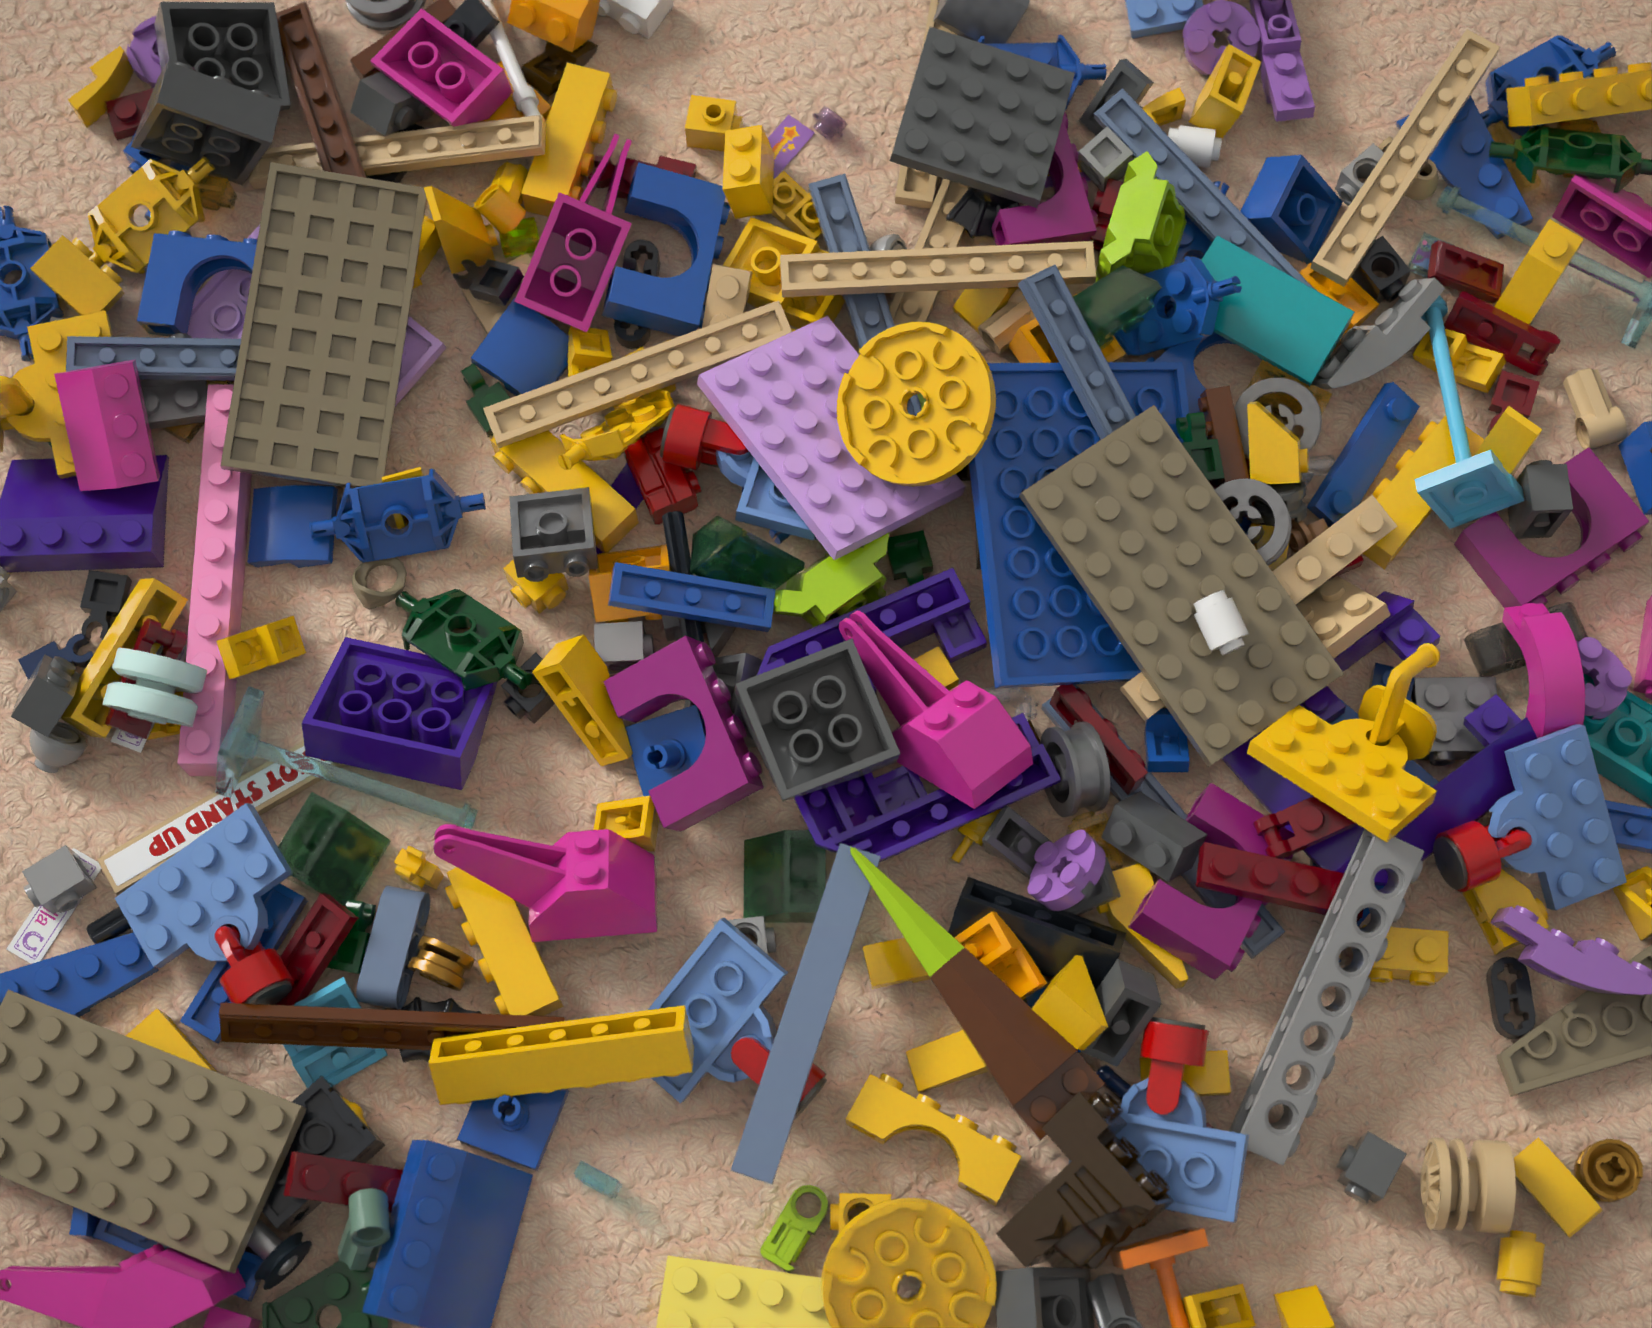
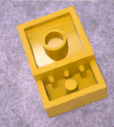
[723,217,845,329]

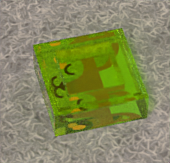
[499,217,540,258]

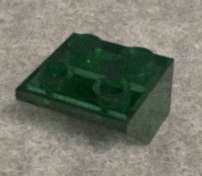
[1073,265,1162,350]
[690,516,805,589]
[278,792,391,907]
[743,830,826,923]

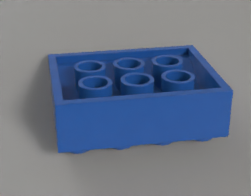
[362,1140,533,1328]

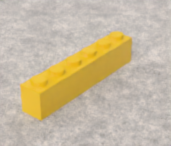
[428,1005,694,1105]

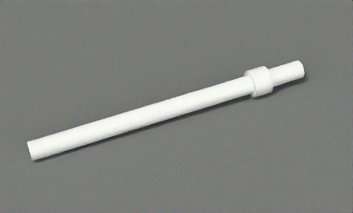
[482,0,540,117]

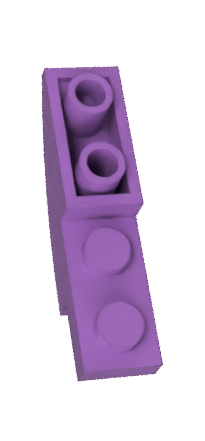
[1250,0,1315,122]
[1490,905,1652,995]

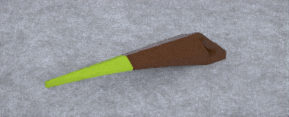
[850,847,1105,1141]

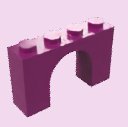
[991,112,1098,245]
[1454,447,1649,608]
[603,636,764,832]
[1128,783,1295,980]

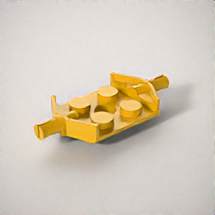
[88,156,215,274]
[558,384,676,470]

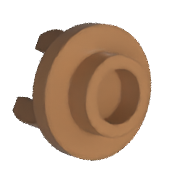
[1289,518,1328,553]

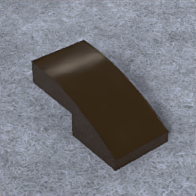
[521,40,598,96]

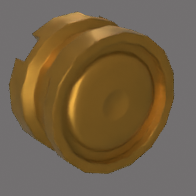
[408,936,475,991]
[1574,1139,1643,1203]

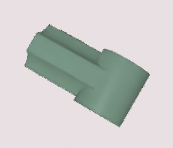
[338,1189,390,1270]

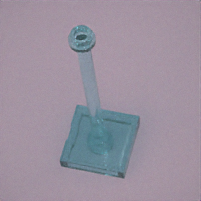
[1436,185,1652,349]
[215,686,478,830]

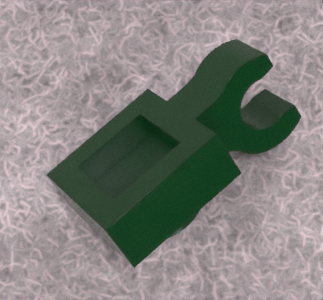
[461,363,510,437]
[1176,412,1224,482]
[887,530,933,587]
[326,899,376,974]

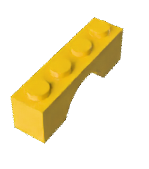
[845,1073,1021,1207]

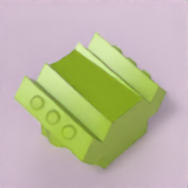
[1093,151,1187,301]
[773,533,889,627]

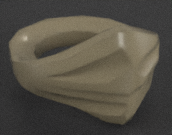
[352,557,407,609]

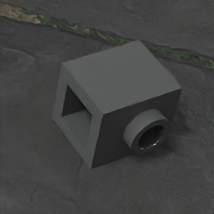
[1337,1131,1407,1204]

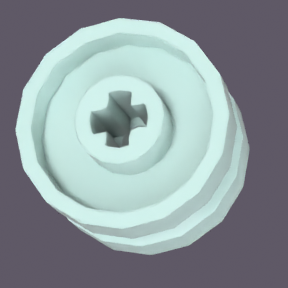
[103,648,207,727]

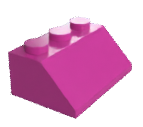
[370,8,513,127]
[1552,174,1652,279]
[54,360,160,491]

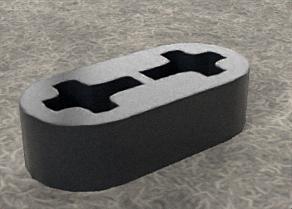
[1486,957,1535,1039]

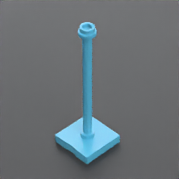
[1415,295,1525,529]

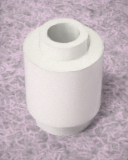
[1168,125,1222,168]
[1193,590,1249,656]

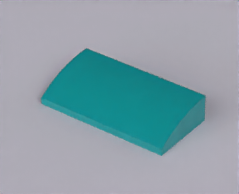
[1174,235,1354,386]
[1583,674,1652,806]

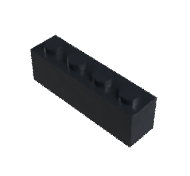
[948,877,1126,991]

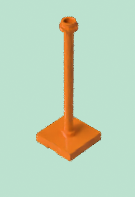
[1110,1227,1209,1328]

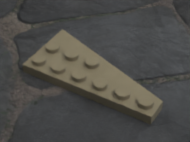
[1496,944,1652,1097]

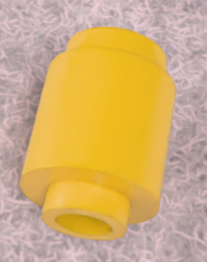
[1496,1230,1545,1297]

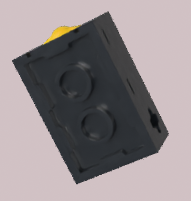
[262,1076,385,1233]

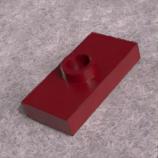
[1427,240,1504,303]

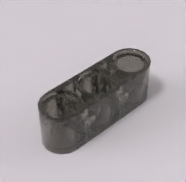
[1464,602,1588,677]

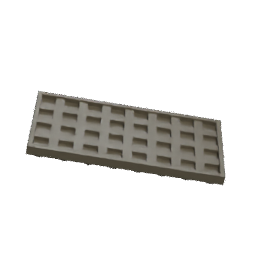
[220,162,427,488]
[1019,405,1344,767]
[0,990,307,1273]

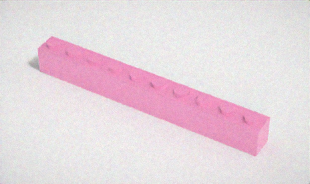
[178,384,252,776]

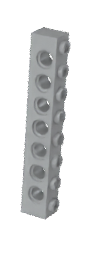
[1229,829,1424,1166]

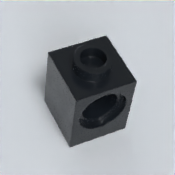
[1351,236,1411,303]
[501,652,555,724]

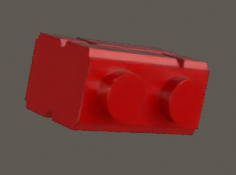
[623,428,702,525]

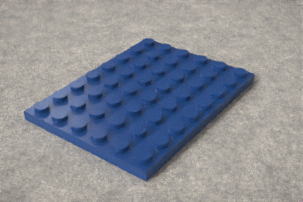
[969,362,1189,689]

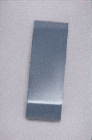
[356,886,431,1010]

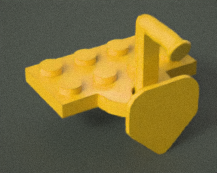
[0,310,113,479]
[1247,643,1440,843]

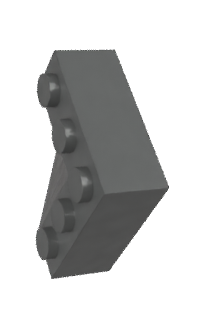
[154,2,291,111]
[131,61,282,185]
[734,639,900,802]

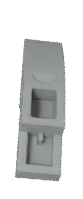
[1311,278,1445,389]

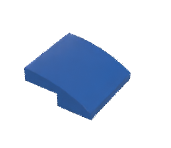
[471,297,569,396]
[248,485,338,568]

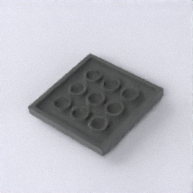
[890,27,1075,208]

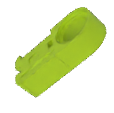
[760,1185,828,1273]

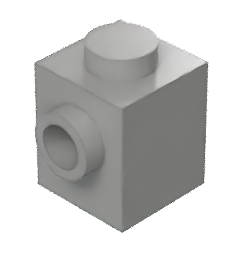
[22,845,97,914]

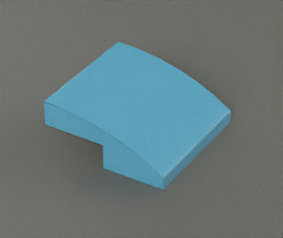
[283,977,388,1088]

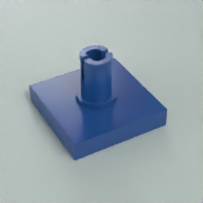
[625,705,706,797]
[457,1089,569,1171]

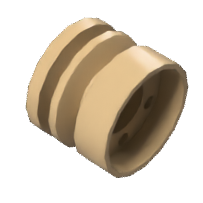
[1420,1137,1516,1233]

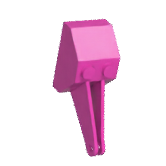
[514,133,632,332]
[839,611,1033,809]
[433,824,657,942]
[0,1243,246,1328]

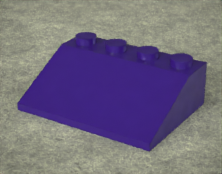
[0,455,169,573]
[302,637,498,790]

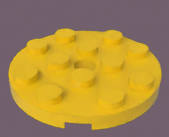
[837,322,996,487]
[821,1198,997,1328]

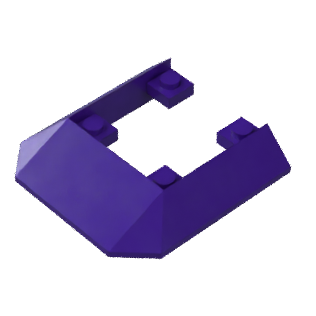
[757,568,1061,863]
[1222,591,1538,886]

